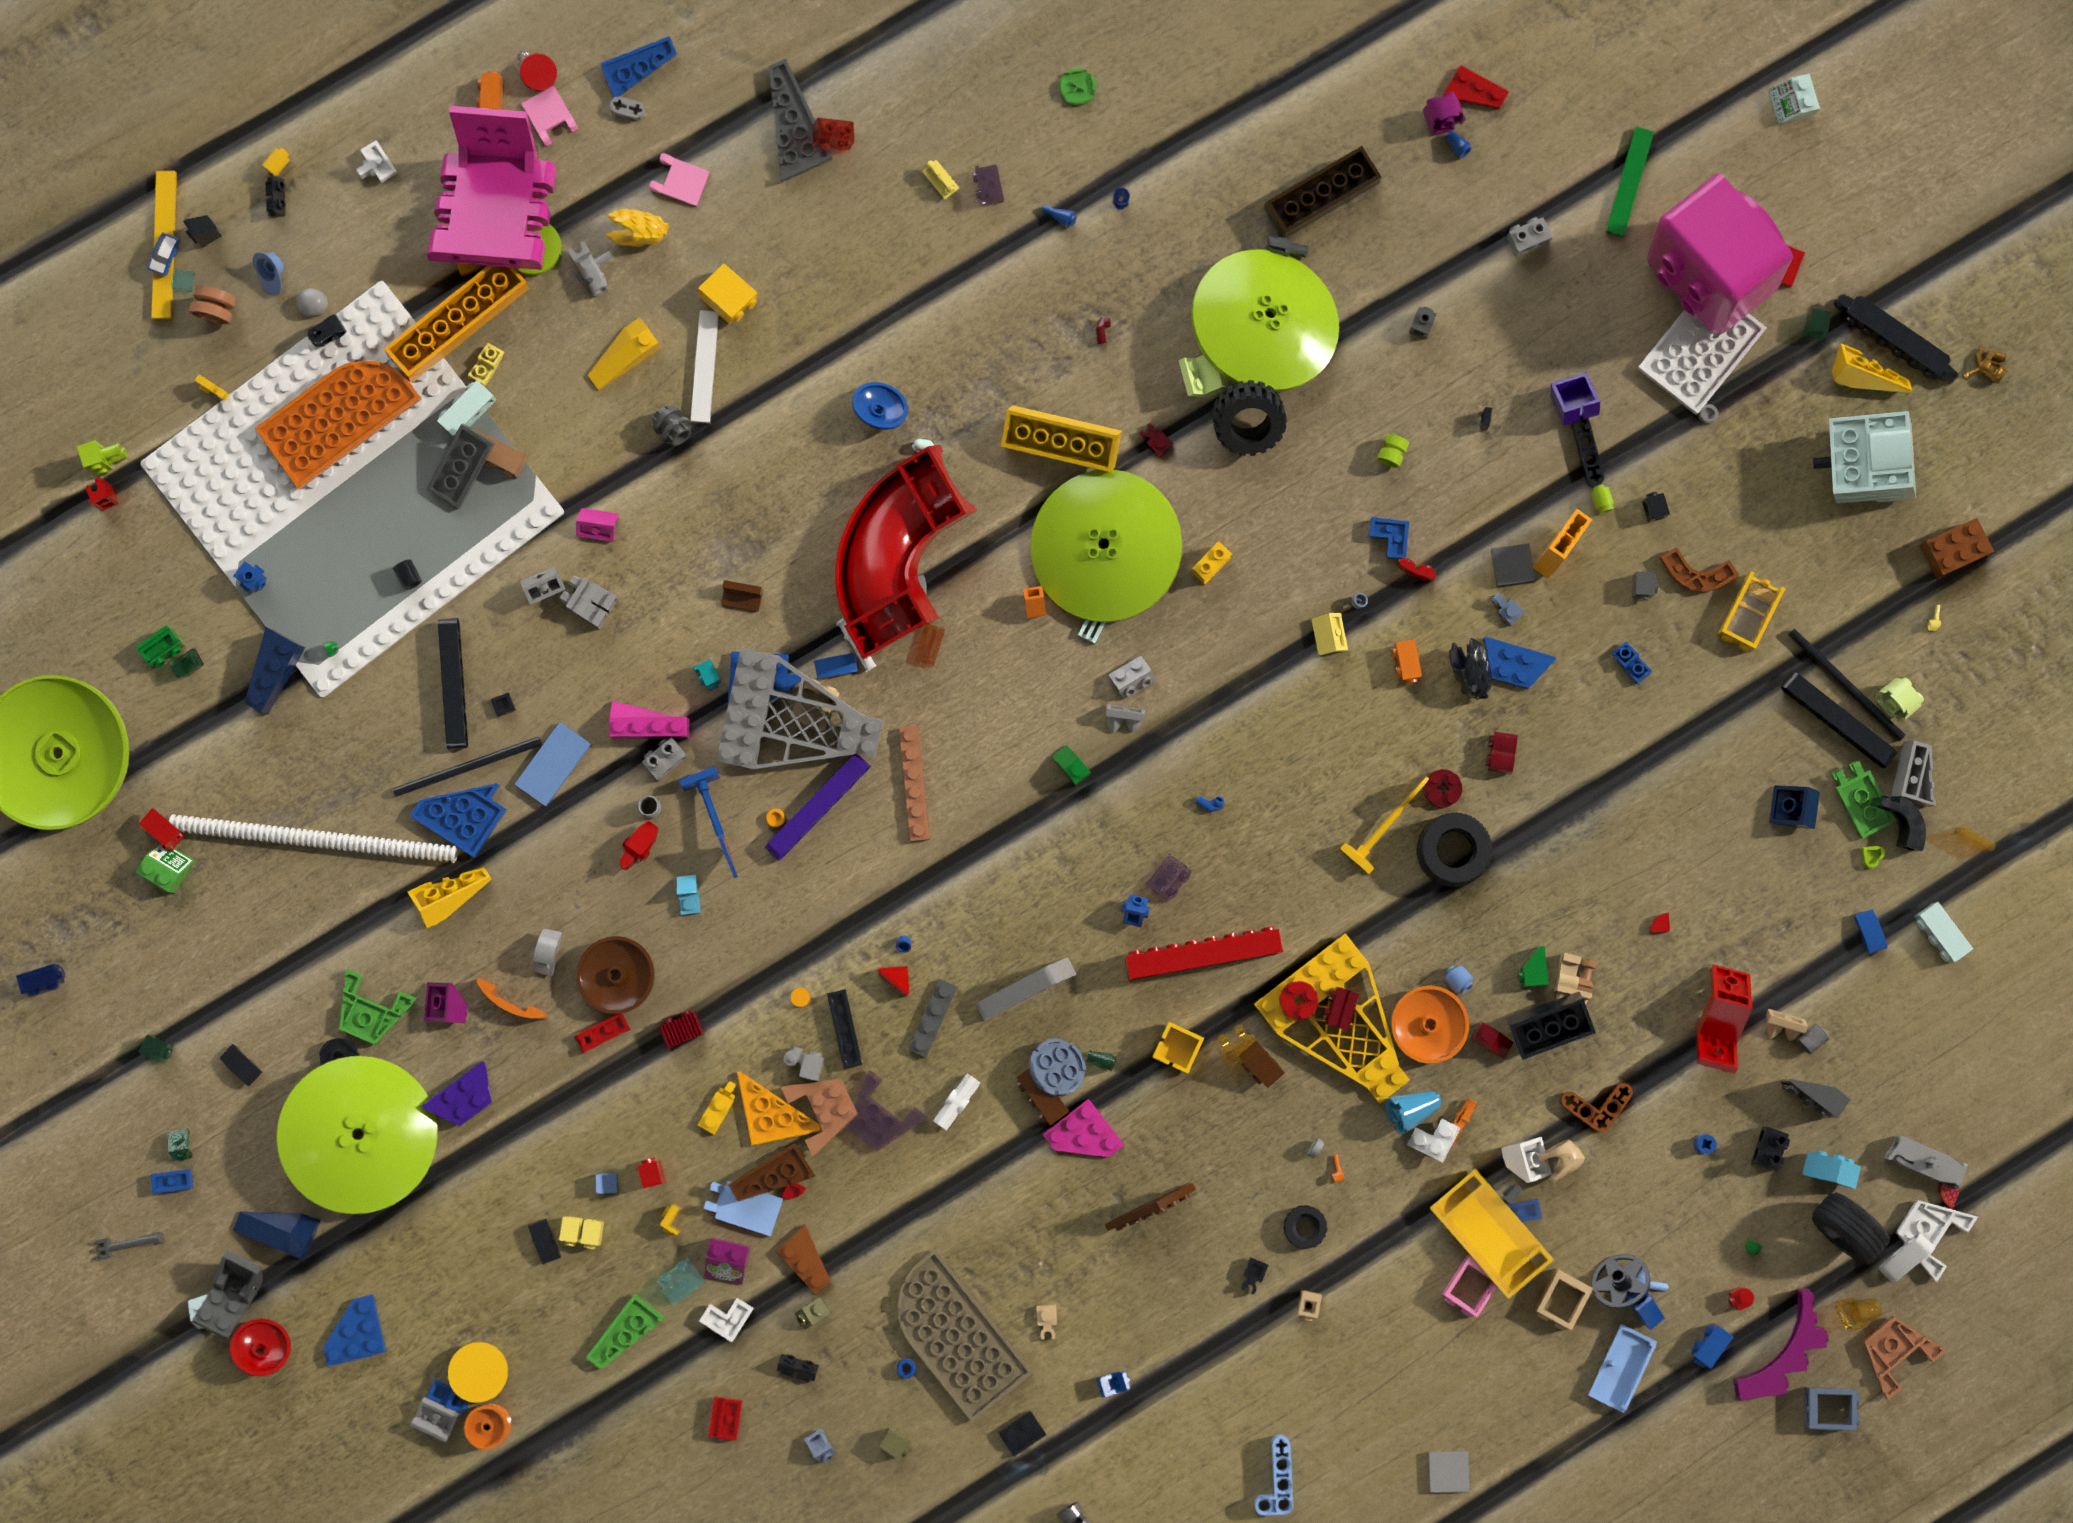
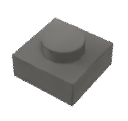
[1501,1184,1523,1204]

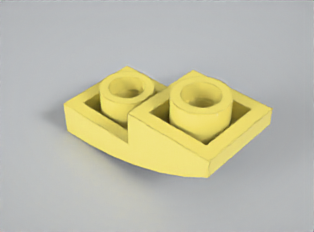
[468,343,504,387]

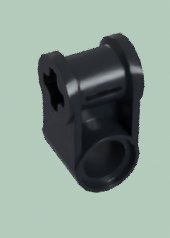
[308,314,347,348]

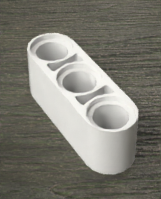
[1878,1233,1935,1284]

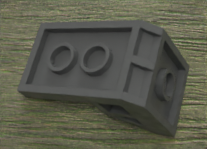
[192,1250,263,1340]

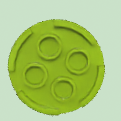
[515,224,562,276]

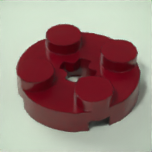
[1423,769,1462,808]

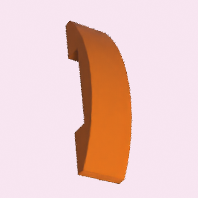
[476,978,549,1019]

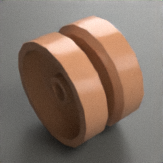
[189,285,237,325]

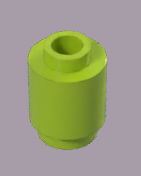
[1590,484,1614,514]

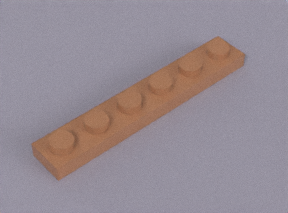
[899,725,930,842]

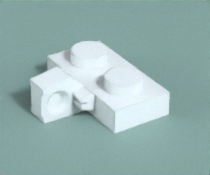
[356,140,397,183]

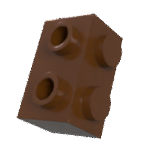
[1239,1041,1285,1088]

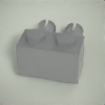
[642,737,688,781]

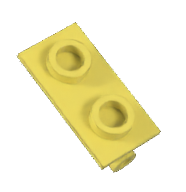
[922,160,959,199]

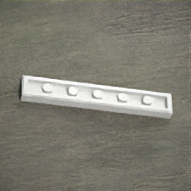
[690,310,719,424]

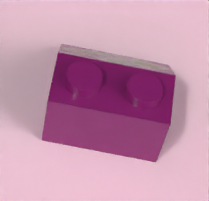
[704,1238,751,1284]

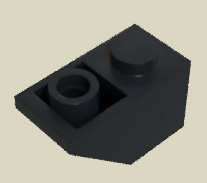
[183,215,222,247]

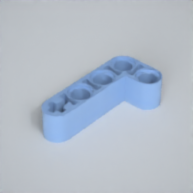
[1254,1434,1293,1515]

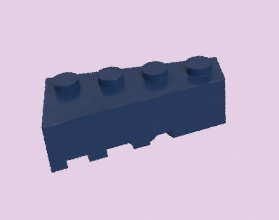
[245,627,306,714]

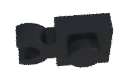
[1241,1257,1269,1294]

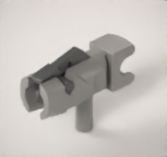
[568,241,613,296]

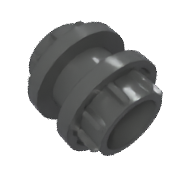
[652,406,691,446]

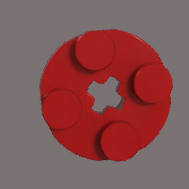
[1279,981,1318,1020]

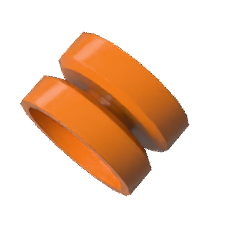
[464,1403,512,1450]

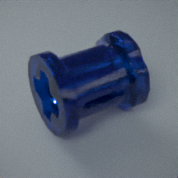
[1113,188,1130,210]

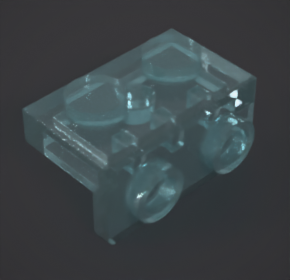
[657,1258,705,1306]

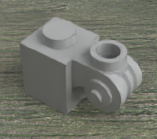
[784,1046,825,1081]

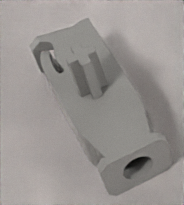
[1884,1135,1968,1189]

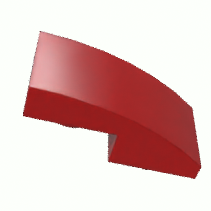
[1396,557,1437,582]

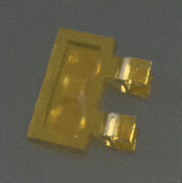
[1216,1023,1258,1069]

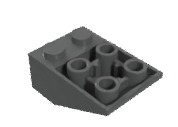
[1780,1079,1851,1119]

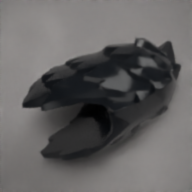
[1449,638,1492,700]

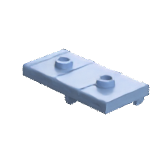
[1588,1324,1657,1413]

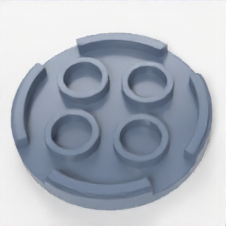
[1029,1038,1086,1097]

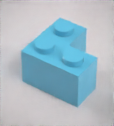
[1802,1150,1861,1189]

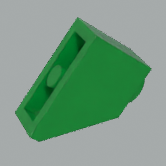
[1052,745,1091,787]
[1518,946,1549,987]

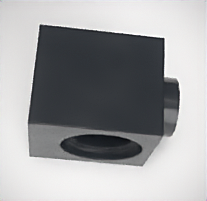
[1642,492,1670,523]

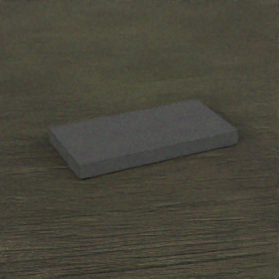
[427,423,495,509]

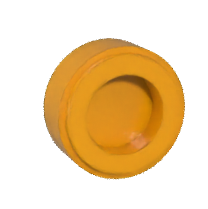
[766,809,786,828]
[791,988,810,1007]

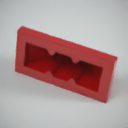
[877,966,910,996]

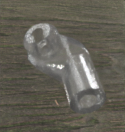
[514,51,530,79]

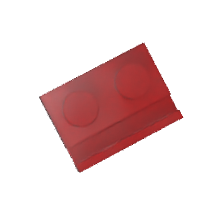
[708,1396,743,1440]

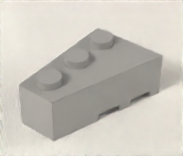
[1891,740,1936,807]

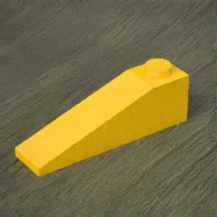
[588,318,661,391]
[1832,343,1912,393]
[407,867,492,928]

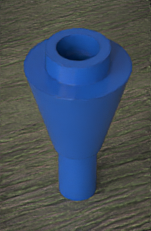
[1042,205,1076,229]

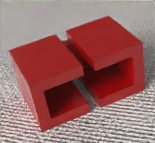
[637,1157,667,1189]

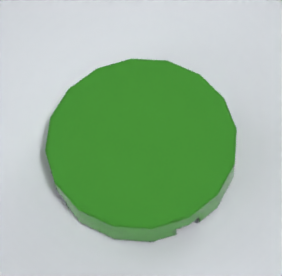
[1059,68,1096,106]

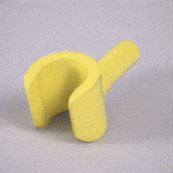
[1927,605,1941,631]

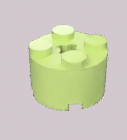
[1876,677,1924,722]

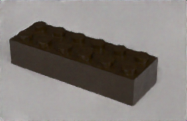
[1264,146,1382,238]

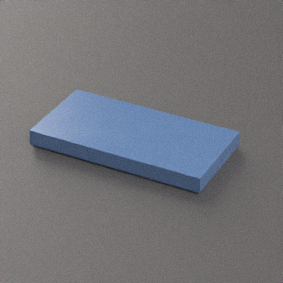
[515,722,592,807]

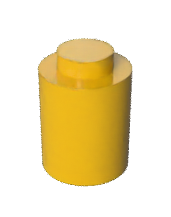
[261,147,290,176]

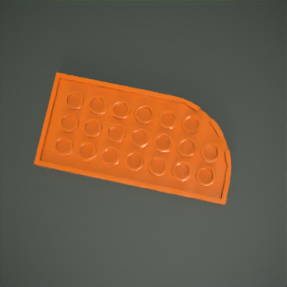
[255,360,422,489]

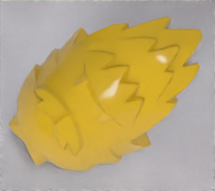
[606,209,669,247]

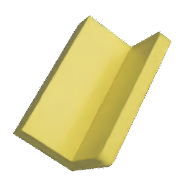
[1312,613,1348,655]

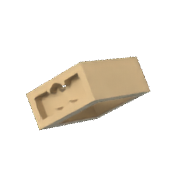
[1534,1268,1593,1331]

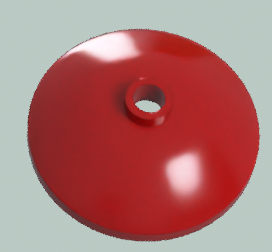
[230,1319,291,1377]

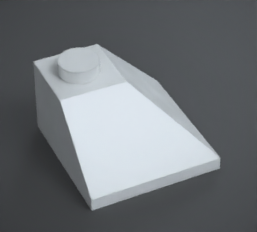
[1501,1137,1552,1183]

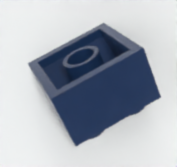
[1769,785,1820,829]

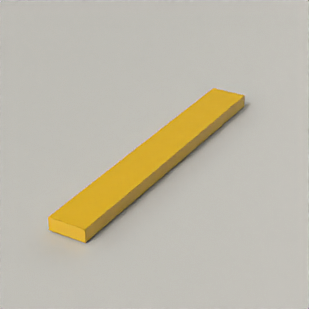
[151,171,177,320]

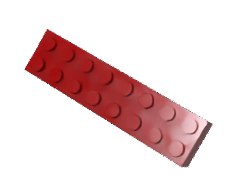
[1125,926,1284,980]

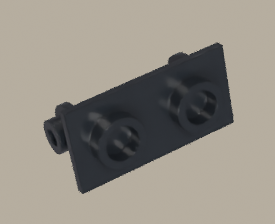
[265,174,286,216]
[776,1354,819,1383]

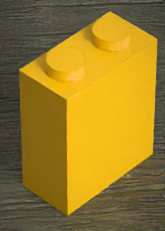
[697,264,757,325]

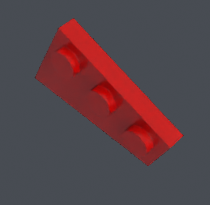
[1442,65,1509,109]

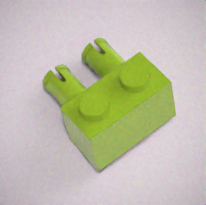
[77,440,128,476]

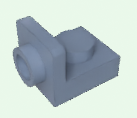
[805,1428,837,1463]

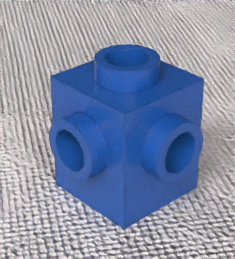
[233,561,267,593]
[1121,894,1150,928]

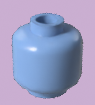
[1444,965,1473,994]

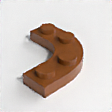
[1659,547,1740,592]

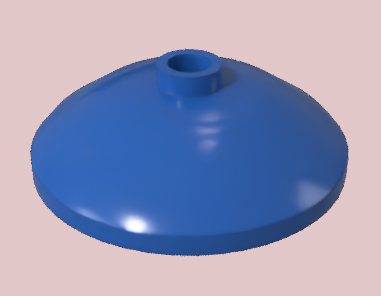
[852,382,908,430]

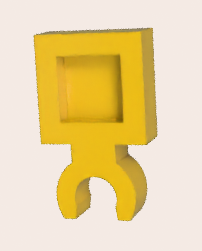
[195,374,229,401]

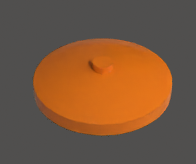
[1391,986,1469,1064]

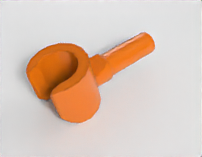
[1331,1155,1344,1183]

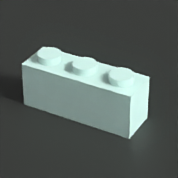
[437,380,496,437]
[1914,902,1973,963]

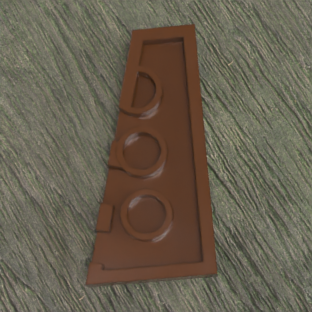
[728,1143,815,1202]

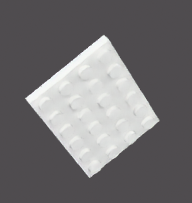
[1637,310,1767,415]

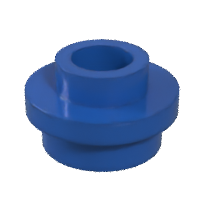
[896,1359,916,1379]

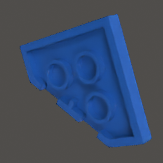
[323,1294,386,1367]

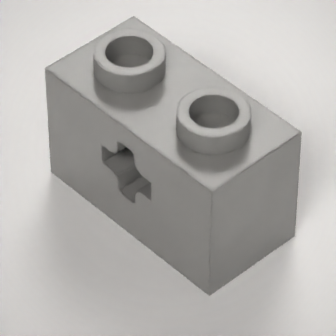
[520,566,566,605]

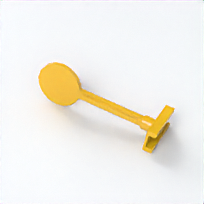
[1340,776,1429,874]

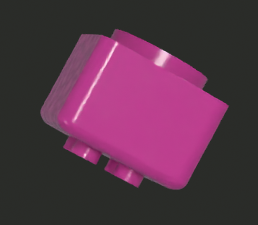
[1647,173,1793,335]

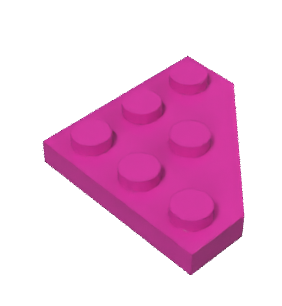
[1043,1099,1124,1157]

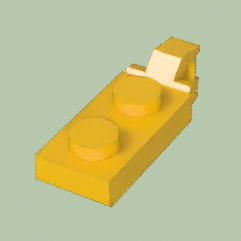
[698,1081,737,1135]

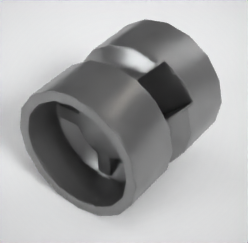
[1056,1501,1090,1523]

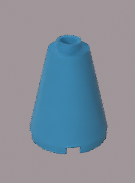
[1385,1091,1442,1134]

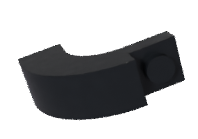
[1871,795,1926,852]

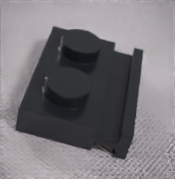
[998,1410,1046,1457]

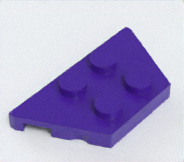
[422,1061,492,1126]

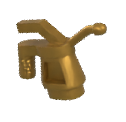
[1963,346,2008,384]

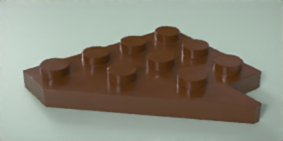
[1105,1183,1196,1231]

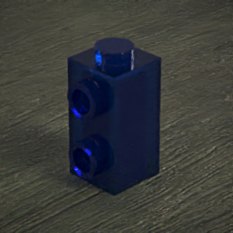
[16,964,65,997]

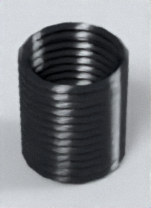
[393,559,422,590]

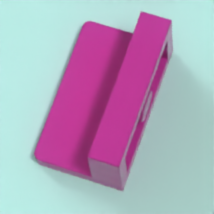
[576,508,618,542]

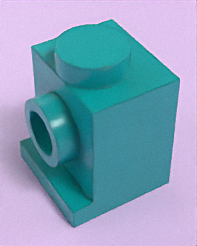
[693,659,722,691]

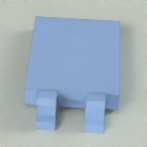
[703,1181,783,1236]

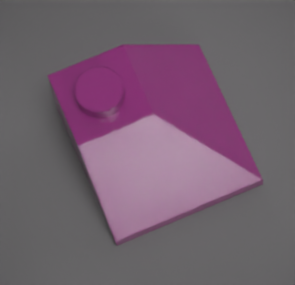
[424,982,467,1023]

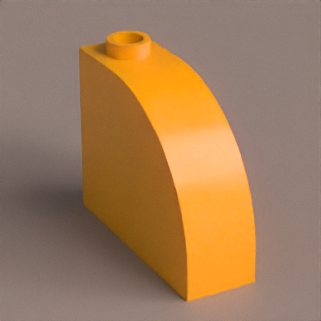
[1533,509,1592,579]

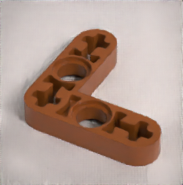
[1560,1083,1633,1132]

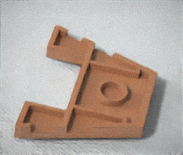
[781,1079,858,1157]
[1862,1316,1946,1400]

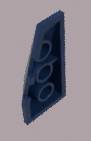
[233,1211,321,1259]

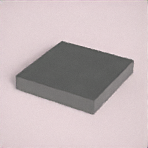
[1491,543,1535,587]

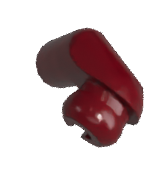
[1096,317,1111,344]

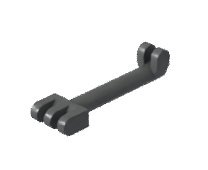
[95,1231,164,1260]

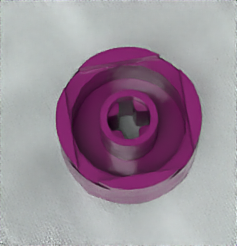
[1422,92,1466,134]

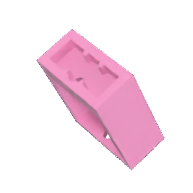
[1442,1255,1497,1318]

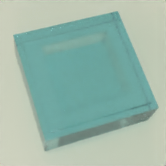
[172,269,195,291]

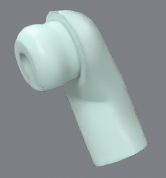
[912,439,934,452]

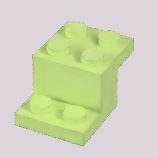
[1178,355,1237,397]

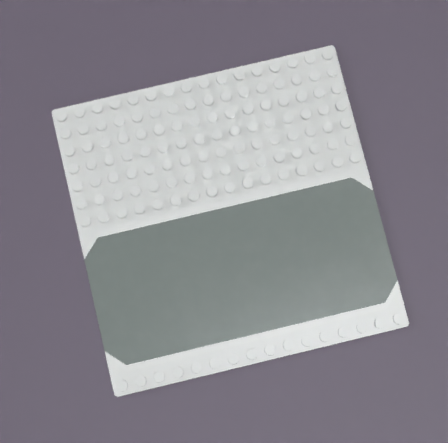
[141,281,564,698]

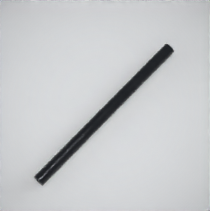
[1788,628,1906,741]
[393,736,542,797]

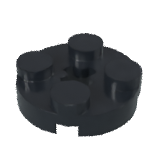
[319,1038,360,1066]

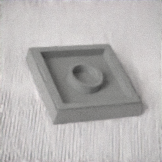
[1428,1451,1470,1493]

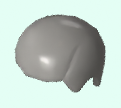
[297,288,328,317]

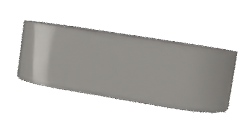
[610,97,646,121]

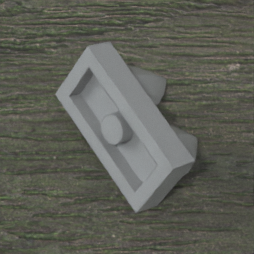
[1106,704,1145,733]

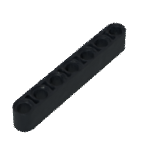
[438,618,468,750]
[1780,672,1897,768]

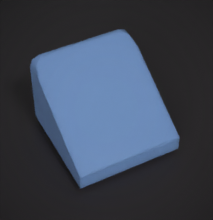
[596,1173,617,1194]

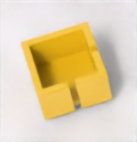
[1152,1022,1204,1074]

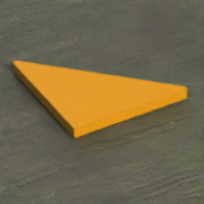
[737,1072,823,1146]

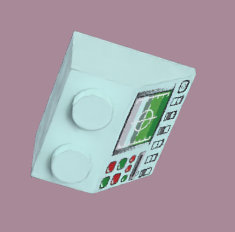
[1768,73,1820,125]

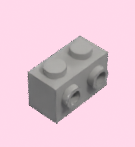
[1506,217,1553,257]

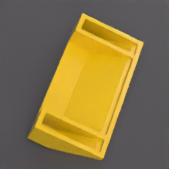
[1430,1169,1554,1299]

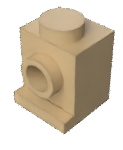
[1297,1290,1322,1321]

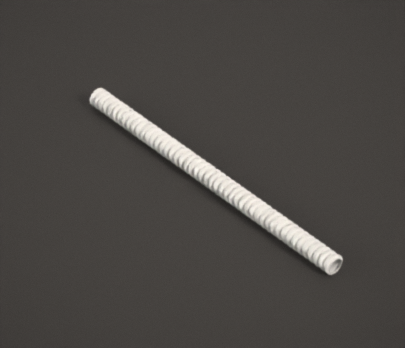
[169,814,458,863]

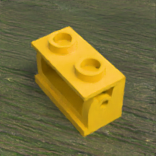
[1191,541,1232,585]

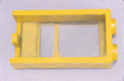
[1717,571,1786,652]

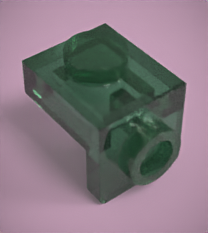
[168,648,204,678]
[168,1128,193,1161]

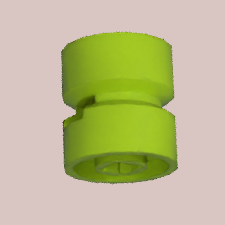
[1377,433,1409,468]

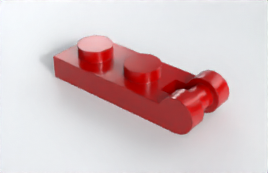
[574,1013,631,1054]

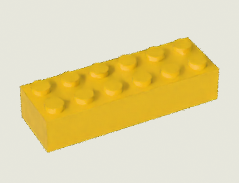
[1001,405,1122,472]

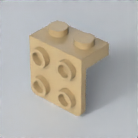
[790,679,840,732]

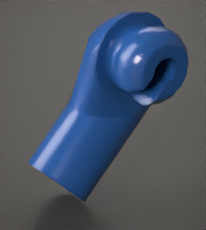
[1195,796,1224,812]

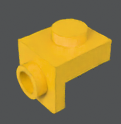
[660,1204,681,1236]

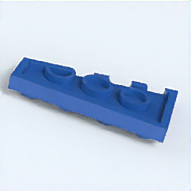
[600,36,677,98]

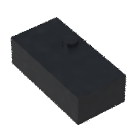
[1506,992,1596,1060]

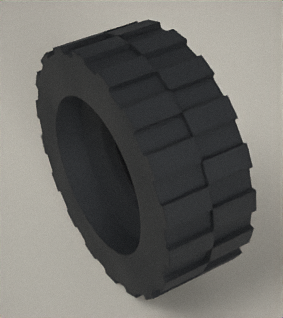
[1283,1205,1328,1249]

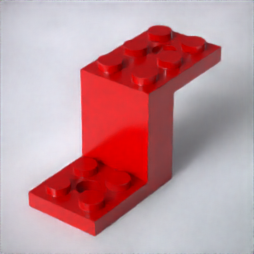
[1696,964,1753,1074]

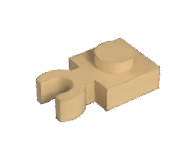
[1037,1305,1057,1340]

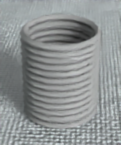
[638,796,661,819]
[1797,1023,1829,1055]

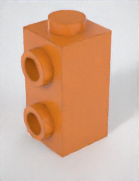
[477,71,503,110]
[1392,639,1422,685]

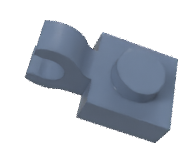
[1491,593,1525,626]

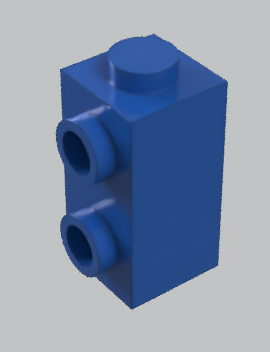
[1626,1293,1665,1331]
[1691,1323,1733,1368]

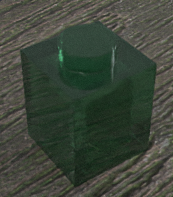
[1804,309,1831,340]
[139,1035,173,1062]

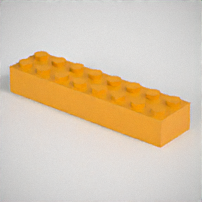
[384,266,529,383]

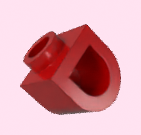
[1728,1287,1754,1311]

